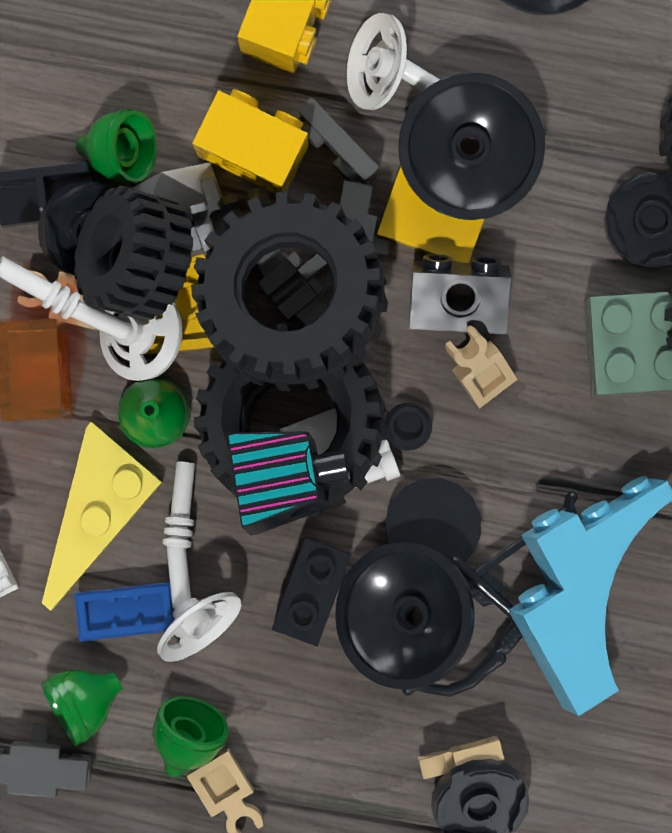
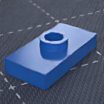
[74,582,175,642]

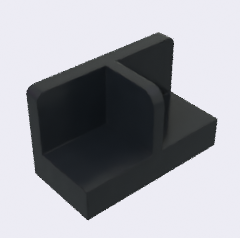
[0,162,94,228]

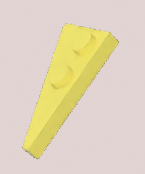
[42,422,163,611]

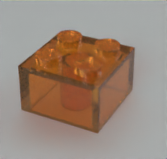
[0,319,72,424]

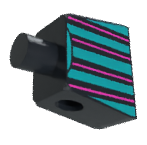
[227,431,350,536]

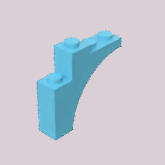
[508,476,672,716]

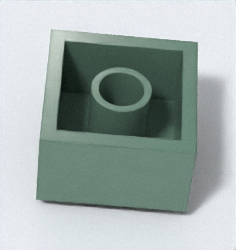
[584,292,672,397]

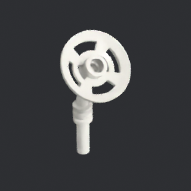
[347,13,440,110]
[0,256,182,381]
[157,462,241,662]

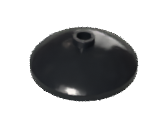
[398,72,545,220]
[335,542,475,689]

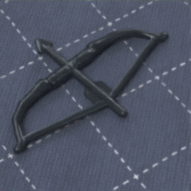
[402,491,578,697]

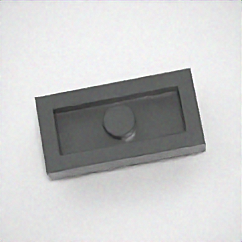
[298,97,379,185]

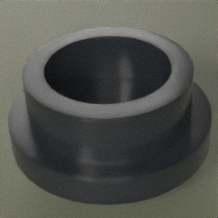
[384,402,432,451]

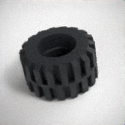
[74,186,193,320]

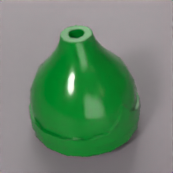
[76,109,157,184]
[117,376,191,449]
[41,670,123,746]
[152,696,229,777]

